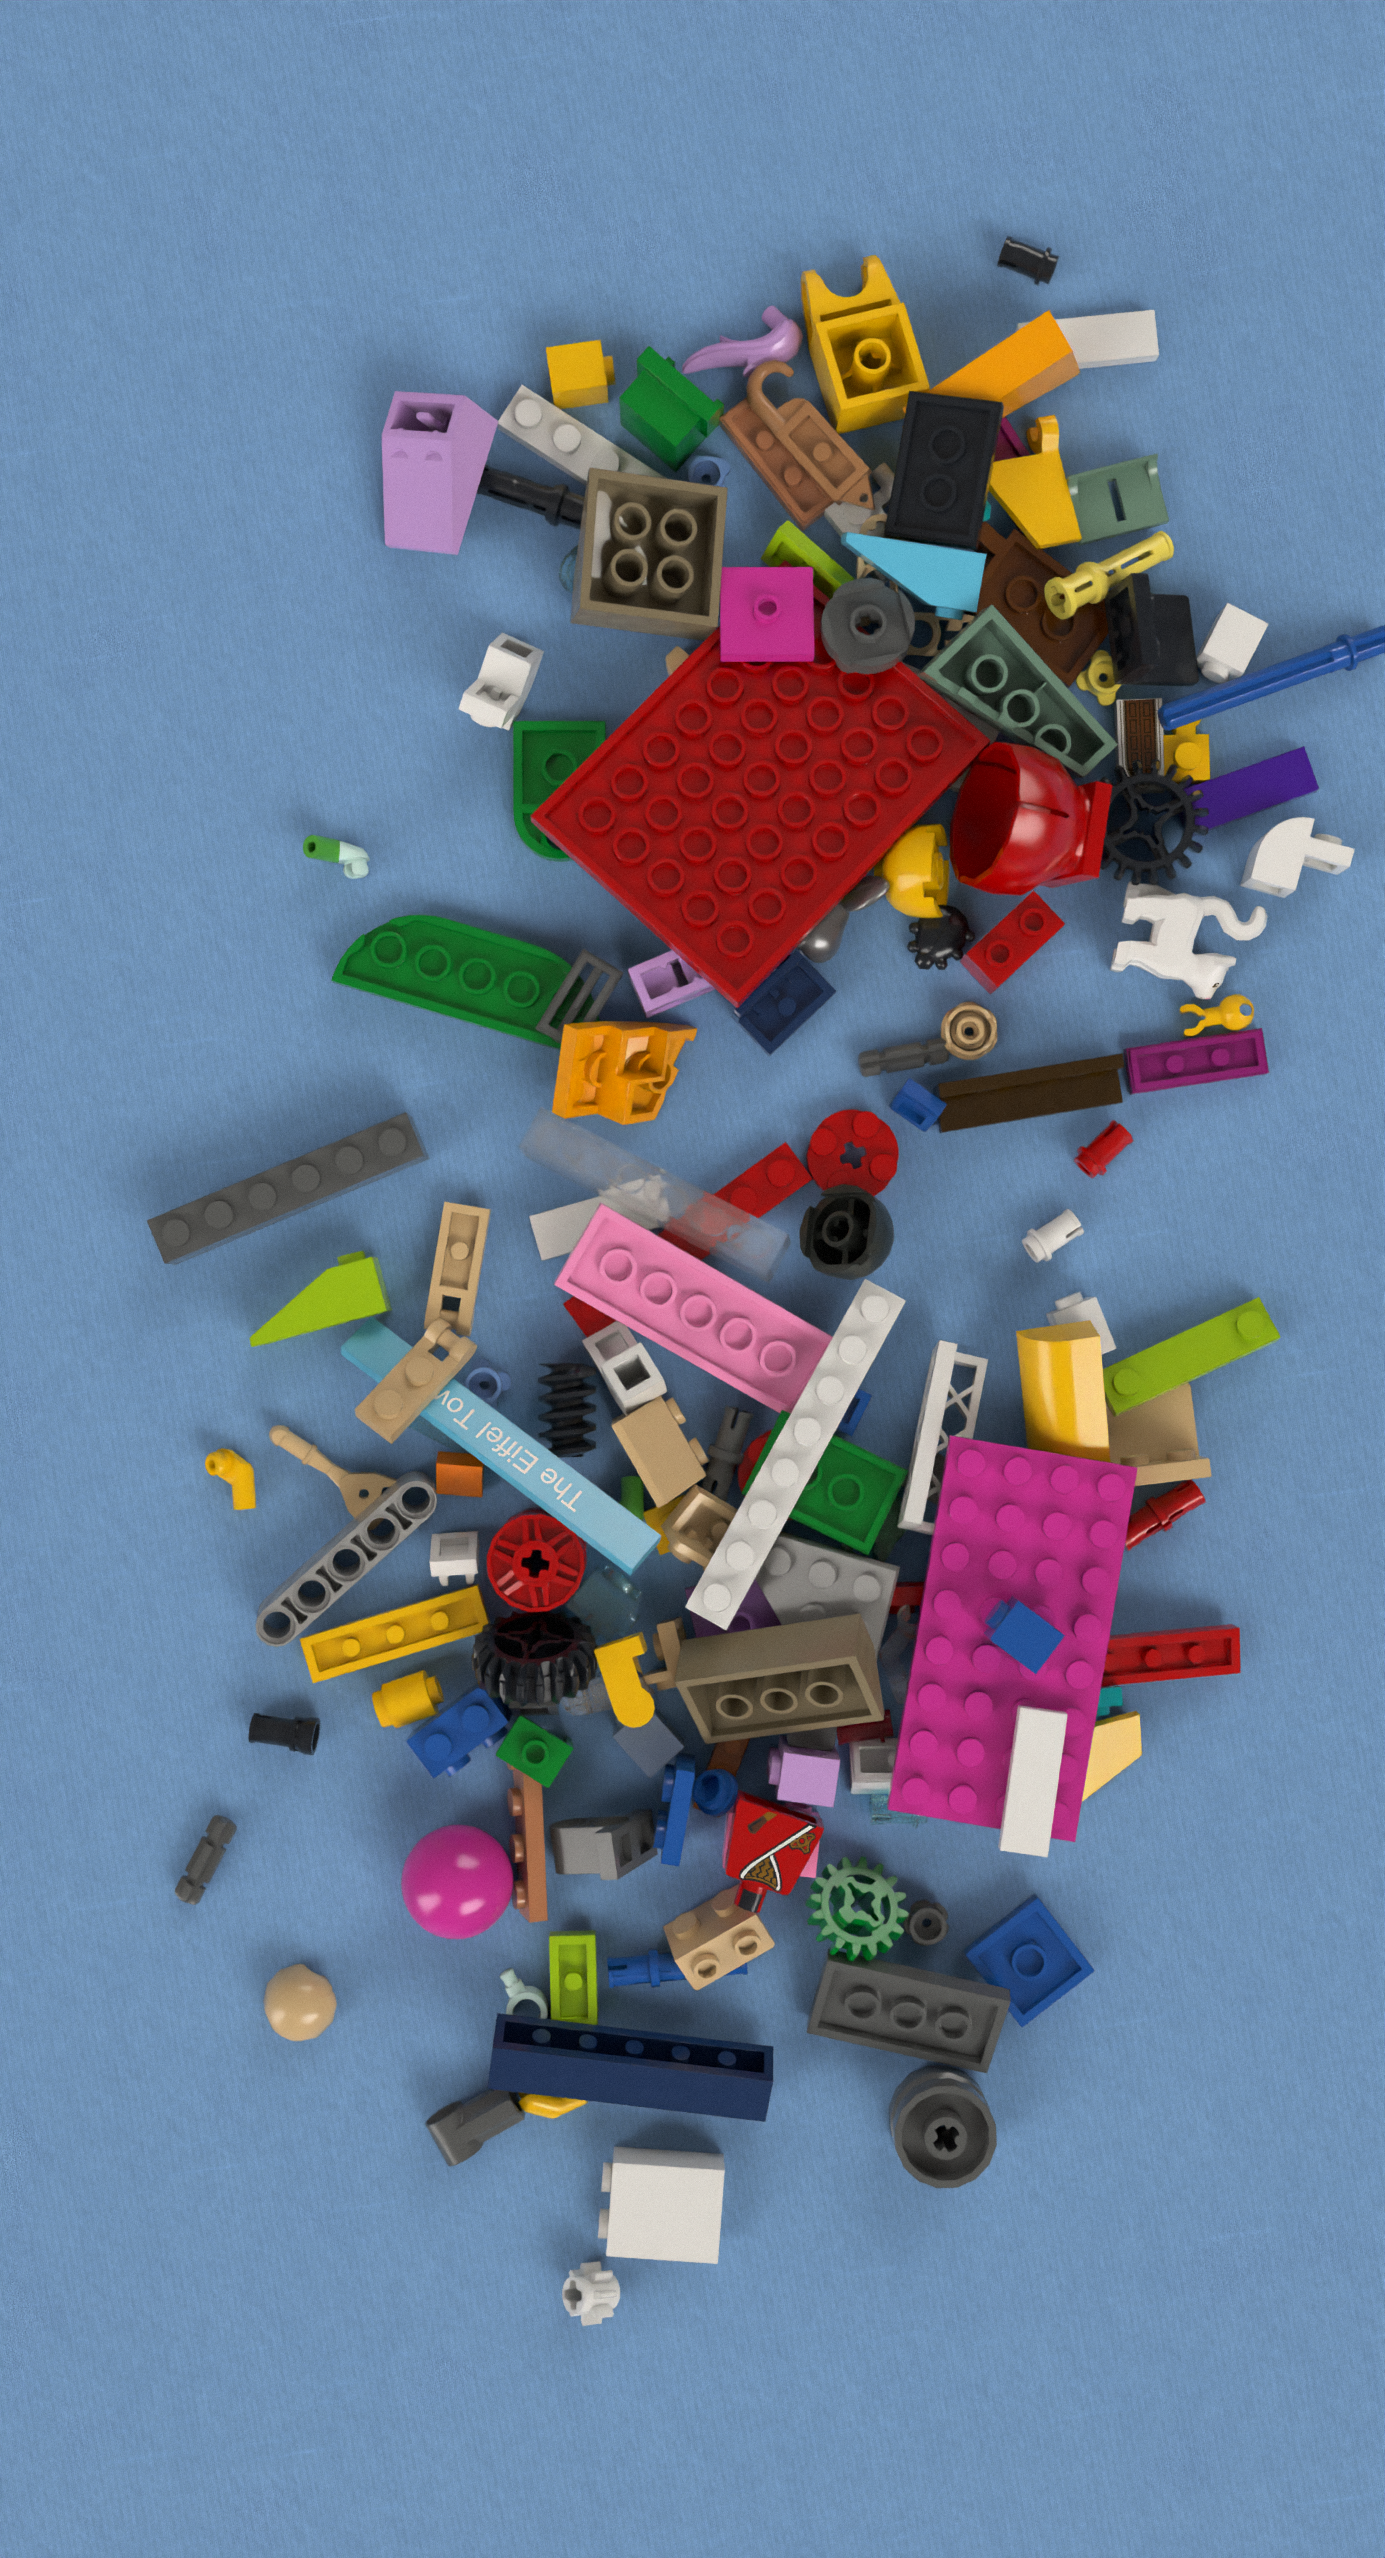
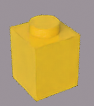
[546,340,616,409]

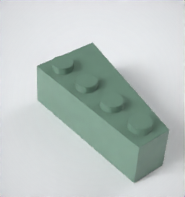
[916,605,1118,779]

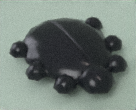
[907,904,975,970]

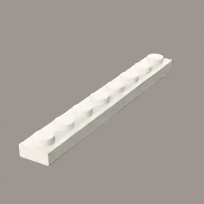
[685,1279,906,1631]

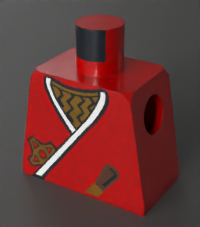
[724,1790,824,1913]

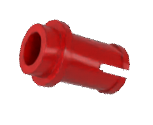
[1074,1120,1134,1179]

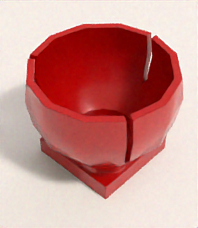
[949,741,1112,896]

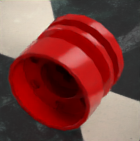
[486,1507,588,1612]

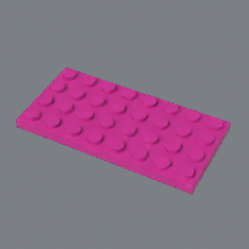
[887,1435,1138,1842]

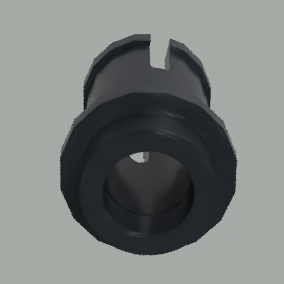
[997,236,1059,286]

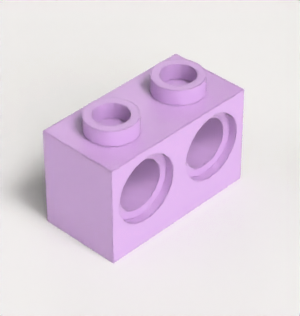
[628,950,715,1019]
[766,1735,840,1808]

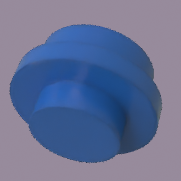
[693,1769,738,1817]

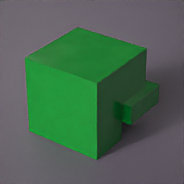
[619,346,724,472]

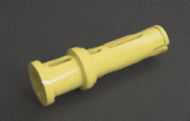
[1044,531,1174,619]

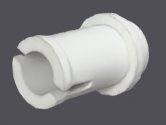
[1022,1209,1084,1263]

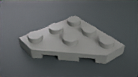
[755,1531,900,1662]

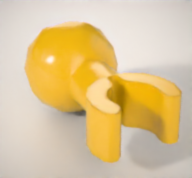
[1179,994,1254,1037]

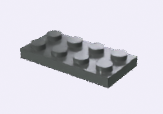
[807,1948,1011,2073]

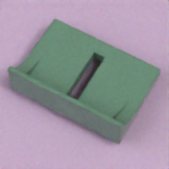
[1066,454,1169,546]

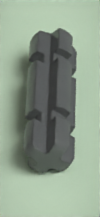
[858,1038,949,1077]
[175,1815,237,1905]

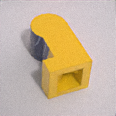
[594,1631,658,1728]

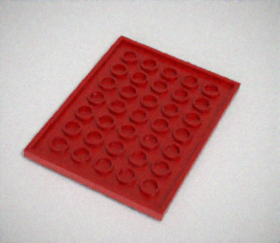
[531,560,991,1008]

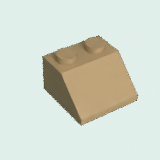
[611,1395,709,1508]

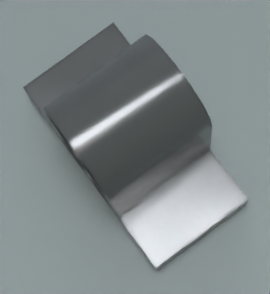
[549,1809,658,1880]

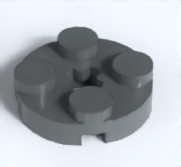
[820,578,915,674]

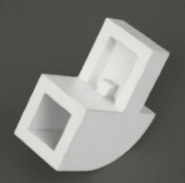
[459,632,544,731]
[1240,817,1355,898]
[582,1321,667,1415]

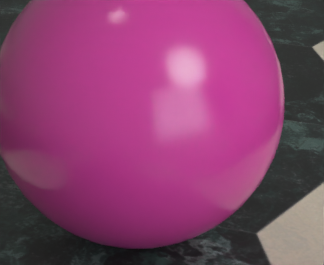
[401,1824,513,1939]

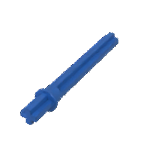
[1157,625,1385,731]

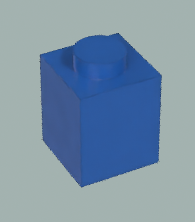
[984,1595,1065,1674]

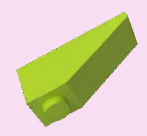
[249,1251,392,1347]

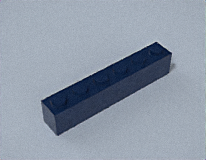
[487,2013,774,2122]

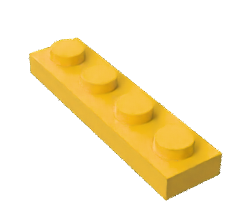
[300,1583,491,1683]

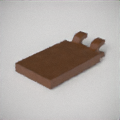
[964,521,1108,688]

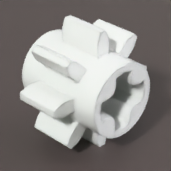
[562,2261,620,2326]

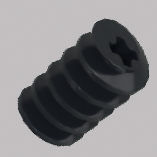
[538,1363,596,1458]

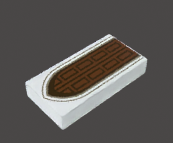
[1114,698,1165,795]

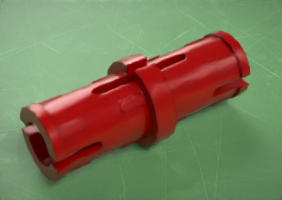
[1125,1479,1206,1551]

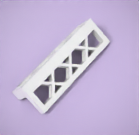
[897,1340,988,1535]

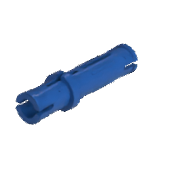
[607,1949,748,1988]

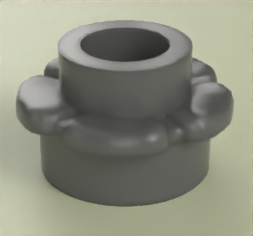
[903,1900,949,1946]

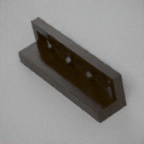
[933,1053,1125,1133]

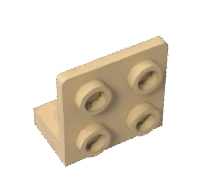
[1106,1383,1212,1486]

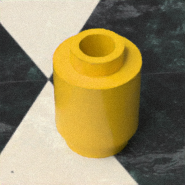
[372,1670,444,1728]

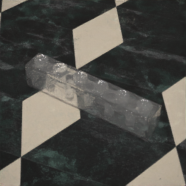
[519,1107,791,1283]

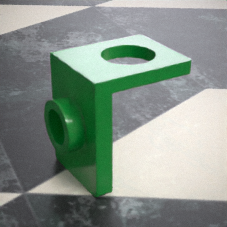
[496,1715,574,1788]

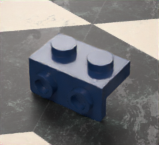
[731,948,836,1057]

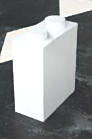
[598,2146,725,2264]

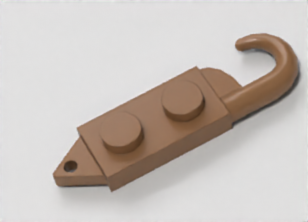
[746,360,875,510]

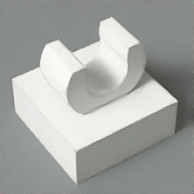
[429,1531,479,1586]

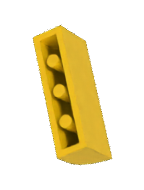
[1016,1320,1111,1463]

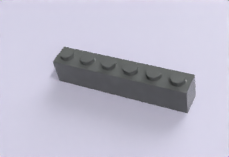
[147,1112,430,1265]

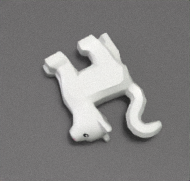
[1110,882,1268,999]

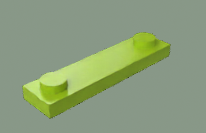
[1103,1297,1281,1417]

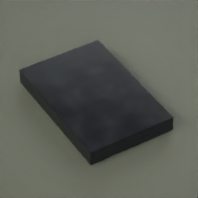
[884,391,1004,550]

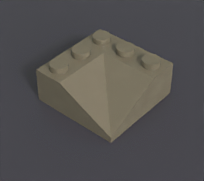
[570,468,728,641]

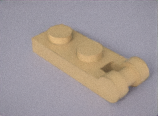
[424,1202,491,1337]
[355,1317,477,1444]

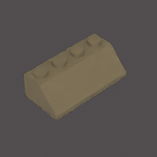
[675,1614,884,1744]

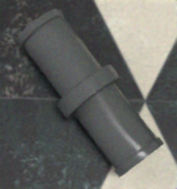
[701,1405,754,1502]

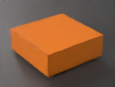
[436,1451,484,1498]

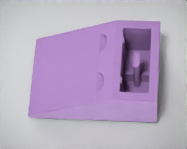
[382,391,498,555]

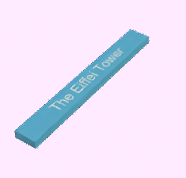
[341,1316,661,1576]

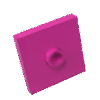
[720,567,814,662]

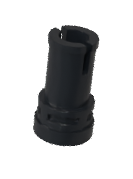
[248,1713,320,1756]

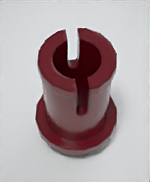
[837,1709,894,1746]

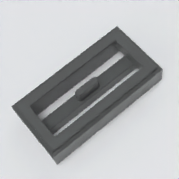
[536,949,623,1044]

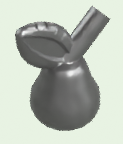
[796,876,890,963]

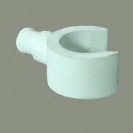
[500,1968,549,2019]

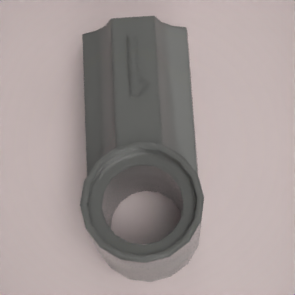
[425,2089,525,2166]

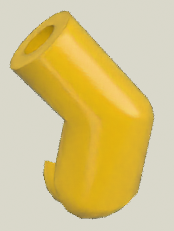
[205,1448,256,1510]
[518,2092,588,2119]

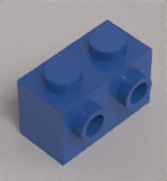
[406,1682,512,1779]

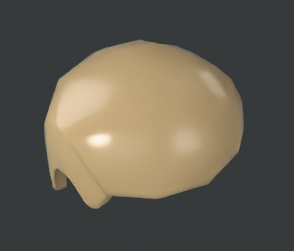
[263,1964,337,2041]

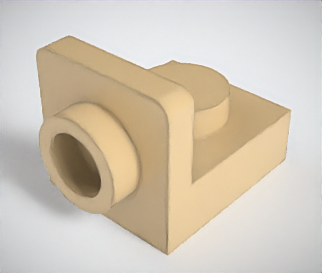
[643,1616,687,1691]

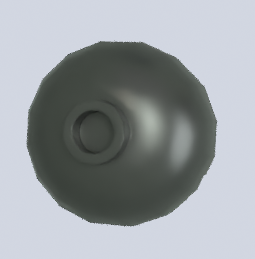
[799,1184,894,1280]

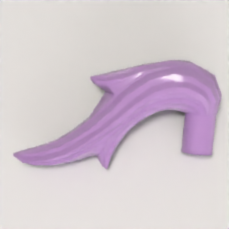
[682,305,803,377]

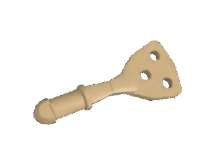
[269,1425,397,1530]

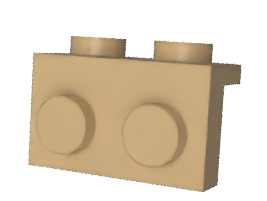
[661,1484,738,1571]
[663,1883,775,1990]

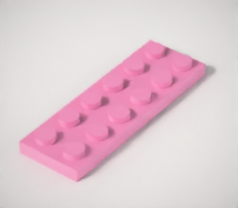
[554,1202,833,1414]

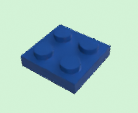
[653,1752,695,1867]
[963,1893,1095,2028]

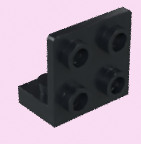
[1104,573,1199,687]

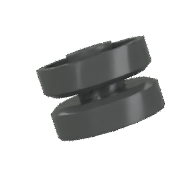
[889,2065,997,2188]

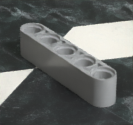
[255,1471,437,1647]

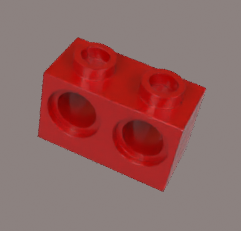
[959,890,1065,995]

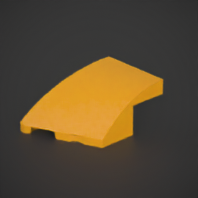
[552,1021,697,1125]

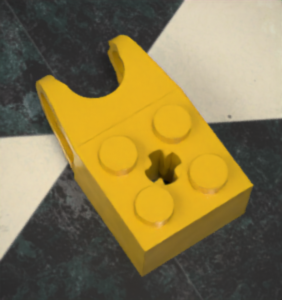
[801,255,930,434]

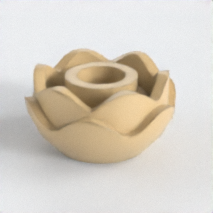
[941,1002,997,1060]

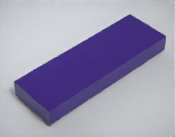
[1172,746,1319,837]

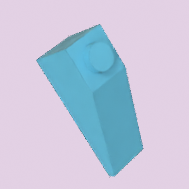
[841,532,986,620]

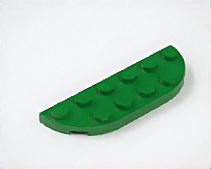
[331,915,600,1050]

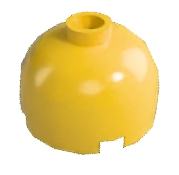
[874,824,950,918]

